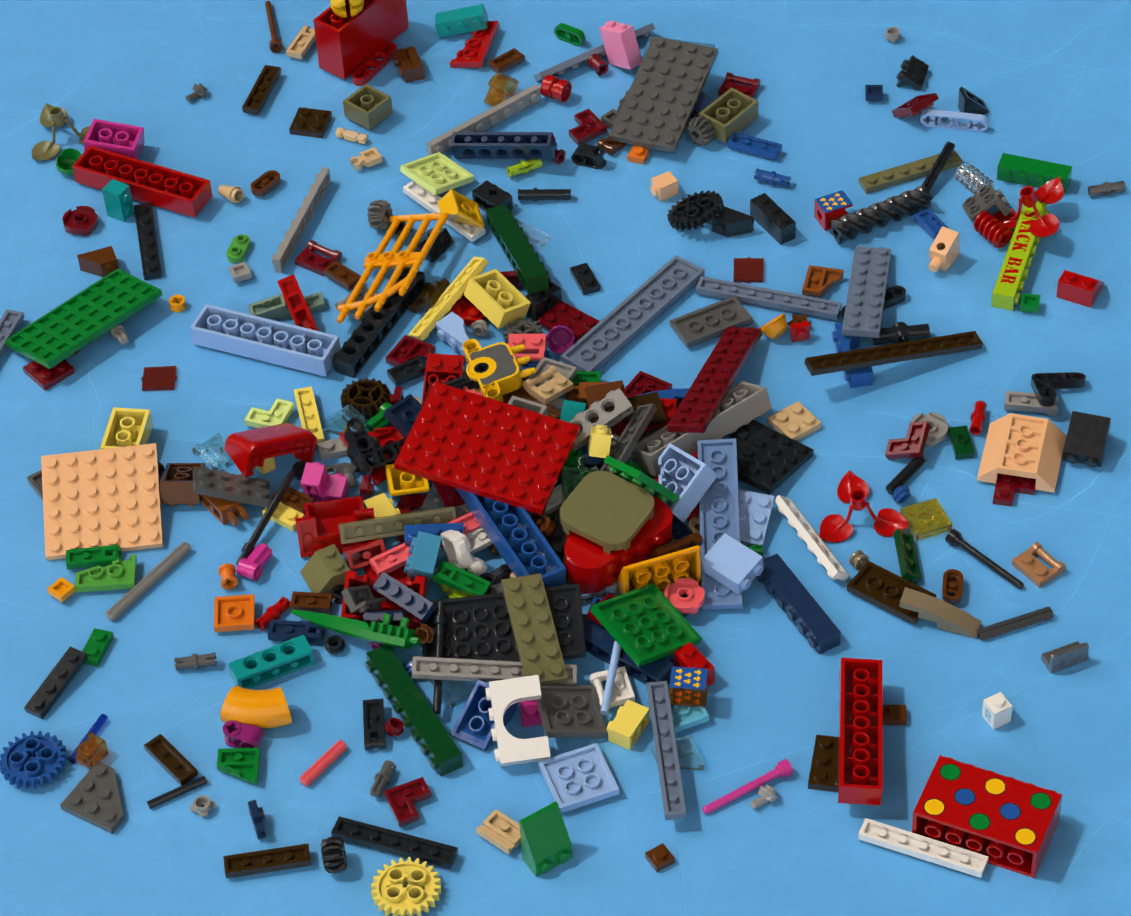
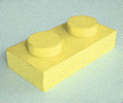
[262,502,305,531]

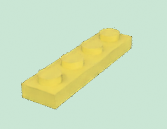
[294,386,325,445]

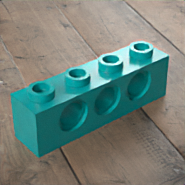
[228,635,315,689]

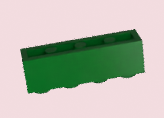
[997,153,1072,193]

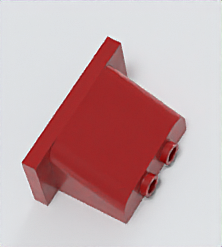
[295,496,375,558]

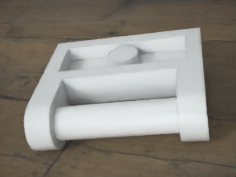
[589,666,635,709]

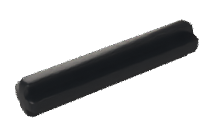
[885,456,926,495]

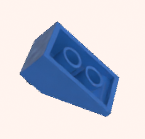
[450,680,520,751]

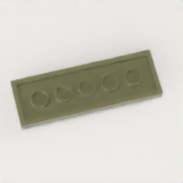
[501,573,568,685]

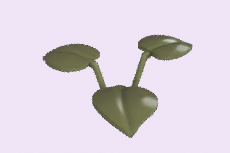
[32,103,90,161]

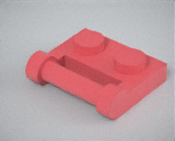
[508,333,546,362]

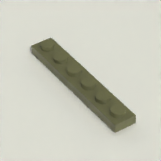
[859,150,962,194]
[338,506,456,544]

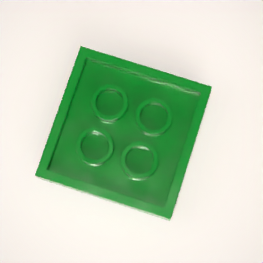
[603,455,680,503]

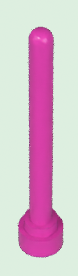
[702,759,793,814]

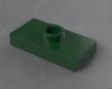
[948,425,975,459]

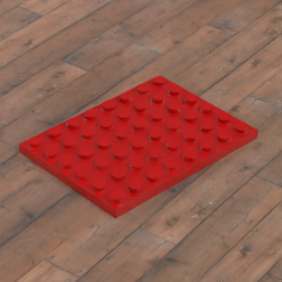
[394,382,581,515]

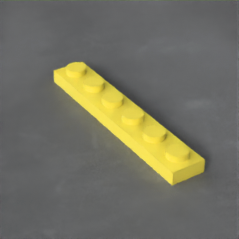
[408,257,488,341]

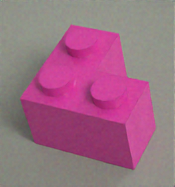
[300,462,350,502]

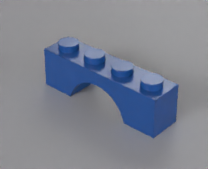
[832,322,873,388]

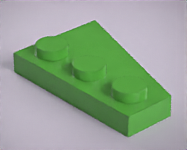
[75,554,137,593]

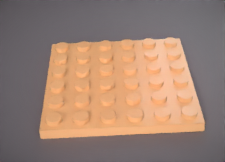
[41,443,163,560]

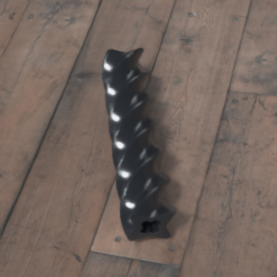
[830,184,933,245]

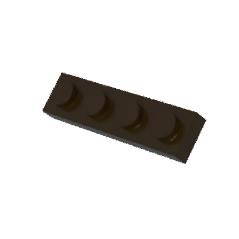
[242,65,281,115]
[223,844,311,878]

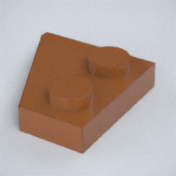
[802,265,844,297]

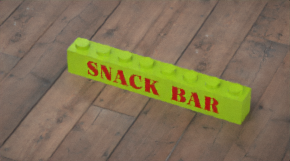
[991,201,1049,311]

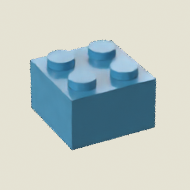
[404,531,442,584]

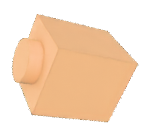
[650,171,679,202]

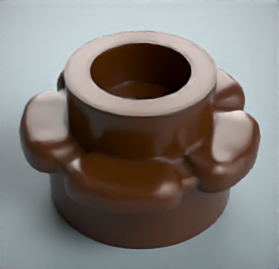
[415,624,434,644]

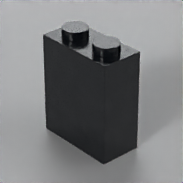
[1063,411,1111,467]

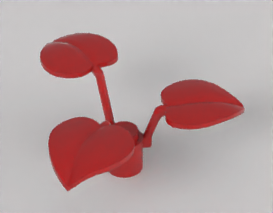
[993,177,1064,237]
[819,470,909,543]

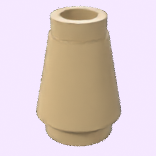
[218,185,244,203]

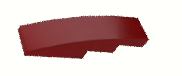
[277,274,318,331]

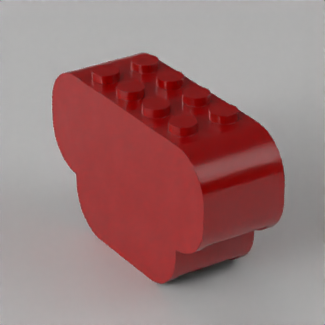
[564,496,673,594]

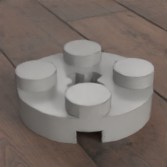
[911,412,948,447]

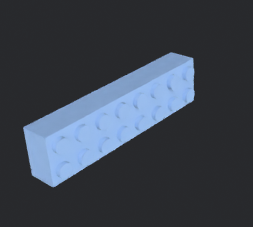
[190,304,341,377]

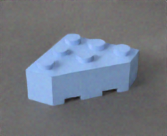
[658,443,718,523]

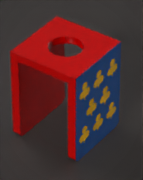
[814,190,853,231]

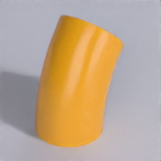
[220,686,292,729]

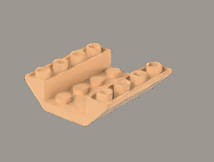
[977,413,1066,493]

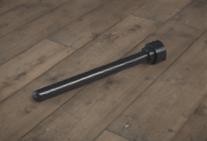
[945,529,1024,589]

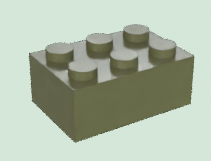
[699,88,758,143]

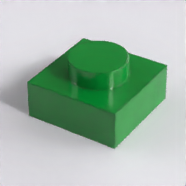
[1020,293,1040,313]

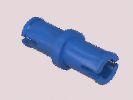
[754,168,791,188]

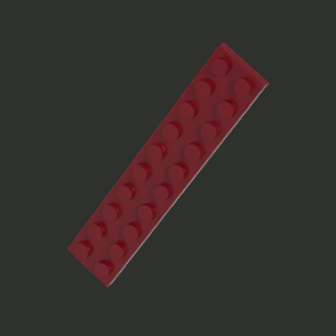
[667,327,763,433]

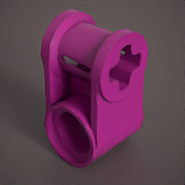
[222,720,264,748]

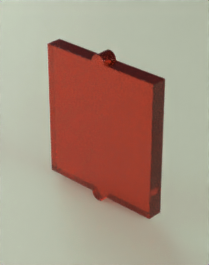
[733,257,764,284]
[141,366,177,391]

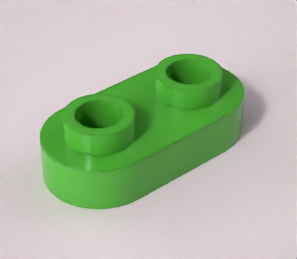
[227,234,251,264]

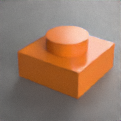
[627,145,650,165]

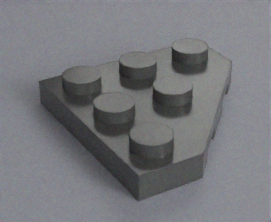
[60,761,124,834]

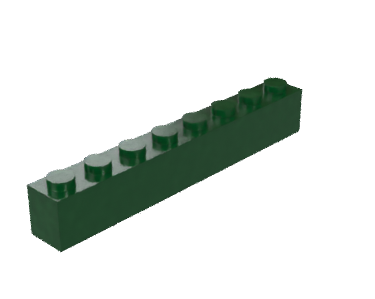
[485,204,551,295]
[365,645,463,777]

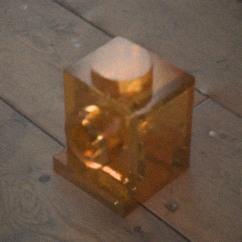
[75,732,109,769]

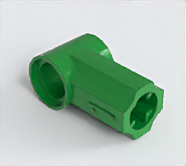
[365,402,394,432]

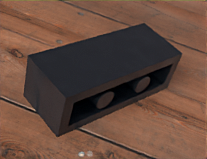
[750,193,796,245]

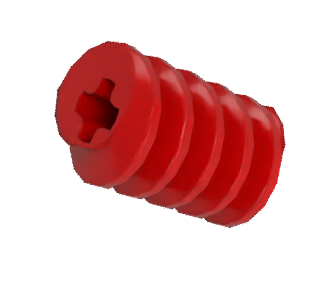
[973,211,1013,248]

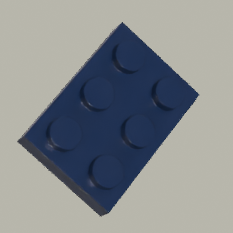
[383,394,423,437]

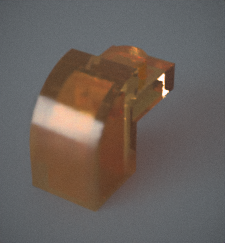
[484,73,519,106]

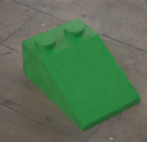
[519,801,573,877]

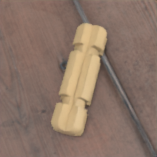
[335,127,368,145]

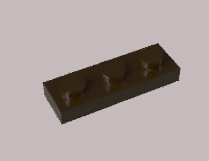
[144,734,198,786]

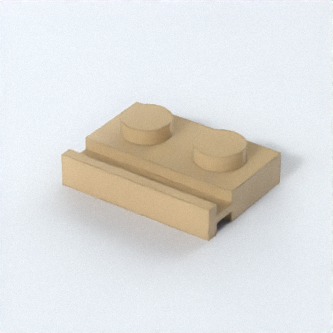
[476,809,521,855]

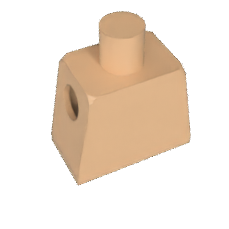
[928,226,960,272]

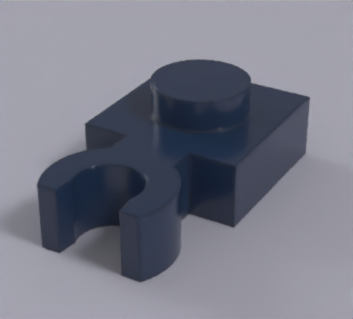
[247,800,266,840]

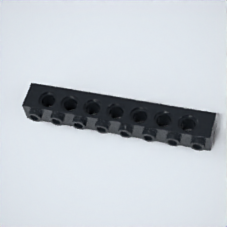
[333,268,426,378]

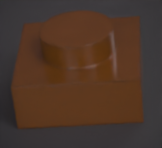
[645,843,675,872]

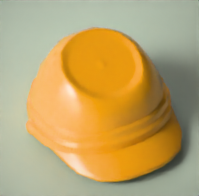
[760,313,787,339]

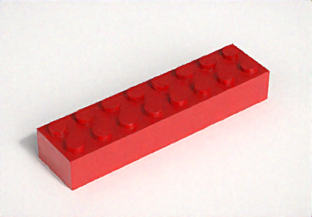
[72,145,213,218]
[838,658,883,806]

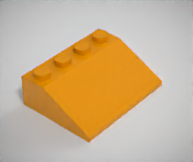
[617,545,701,595]

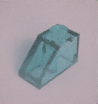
[322,404,366,435]

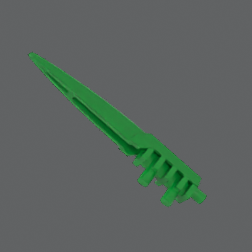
[291,609,421,649]

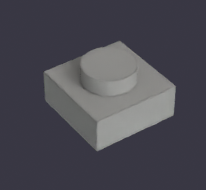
[228,262,252,283]

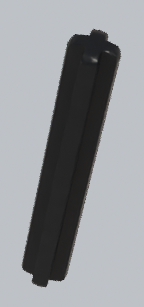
[922,141,955,193]
[977,607,1053,640]

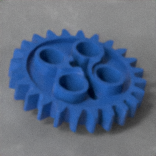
[0,731,68,790]

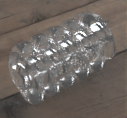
[955,162,994,195]

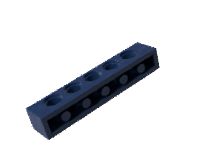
[450,132,557,159]

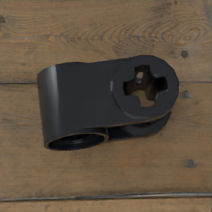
[571,143,606,169]

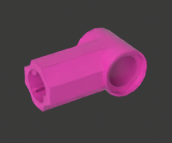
[236,543,273,581]

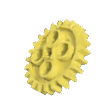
[371,857,441,916]

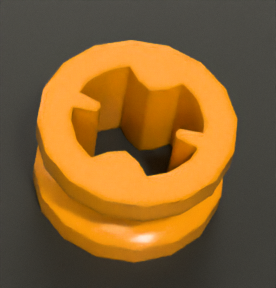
[169,295,186,312]

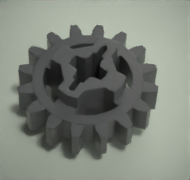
[503,318,543,344]

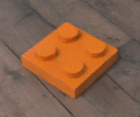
[214,594,255,632]

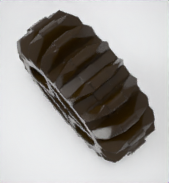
[340,377,391,422]

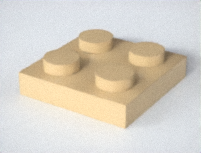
[768,401,821,441]

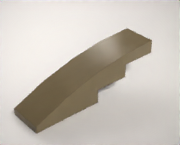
[899,587,982,639]

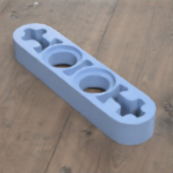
[920,109,989,132]

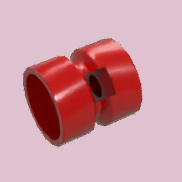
[540,74,572,103]

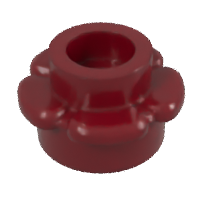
[384,717,404,737]

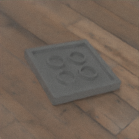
[536,685,607,738]

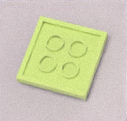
[400,152,474,195]

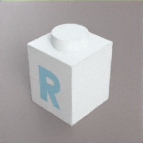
[982,692,1012,730]

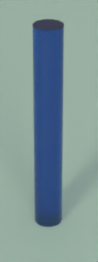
[68,714,108,764]

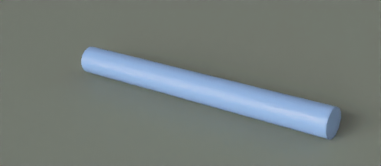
[600,641,621,715]

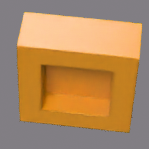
[47,577,76,603]

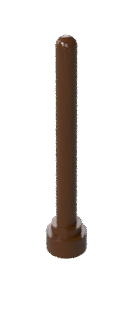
[265,1,283,53]

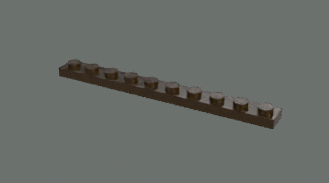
[804,331,983,376]

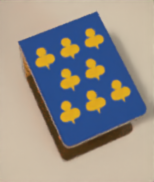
[669,667,708,707]

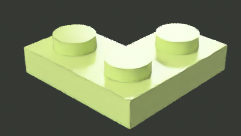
[244,398,295,428]

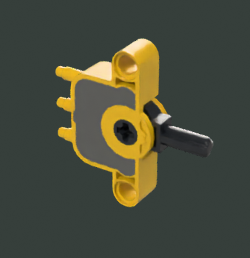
[442,339,536,402]

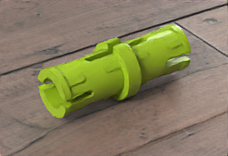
[506,159,542,177]

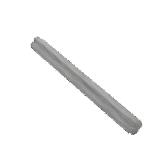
[105,542,191,621]

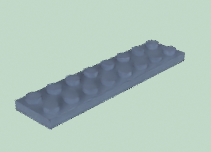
[842,246,891,338]

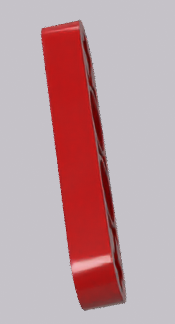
[352,42,397,86]

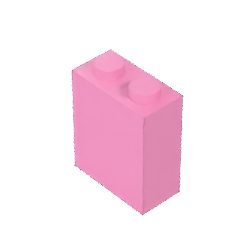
[599,20,642,70]

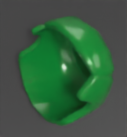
[56,148,81,176]

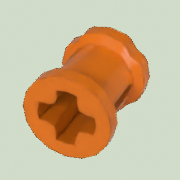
[218,563,238,590]

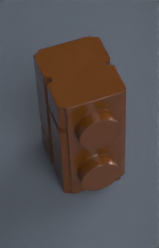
[393,46,425,83]

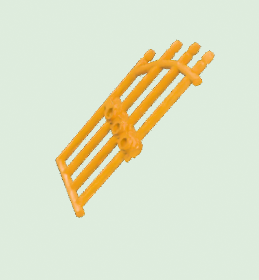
[337,213,449,324]

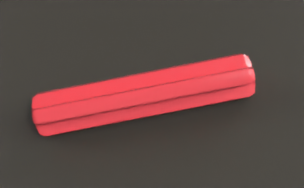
[299,740,347,787]

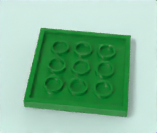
[590,583,702,667]

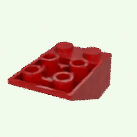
[422,353,467,406]

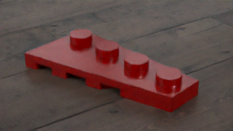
[449,21,499,68]

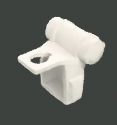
[433,530,487,576]

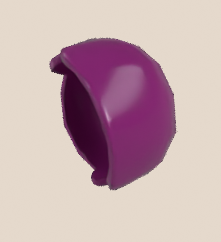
[546,325,575,354]

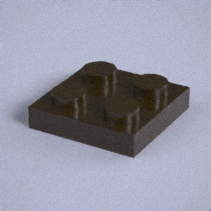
[289,107,332,138]

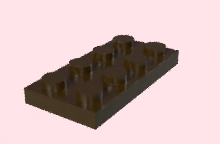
[847,561,936,625]

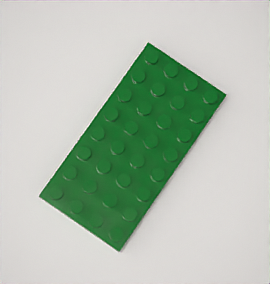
[5,268,163,369]

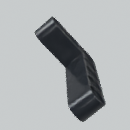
[343,418,407,474]

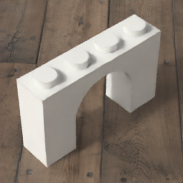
[485,675,551,767]

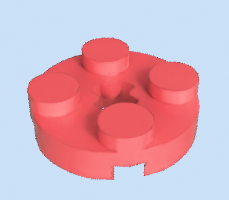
[664,578,705,614]

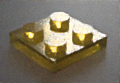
[900,498,952,541]

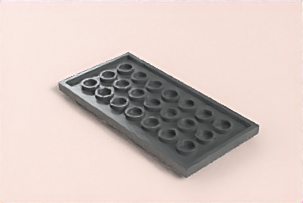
[609,36,718,153]

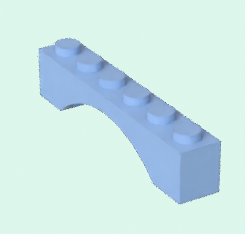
[435,312,524,371]

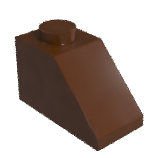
[77,246,119,277]

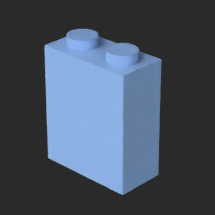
[701,533,764,595]

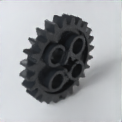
[667,190,724,231]

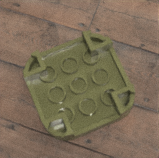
[560,471,654,554]

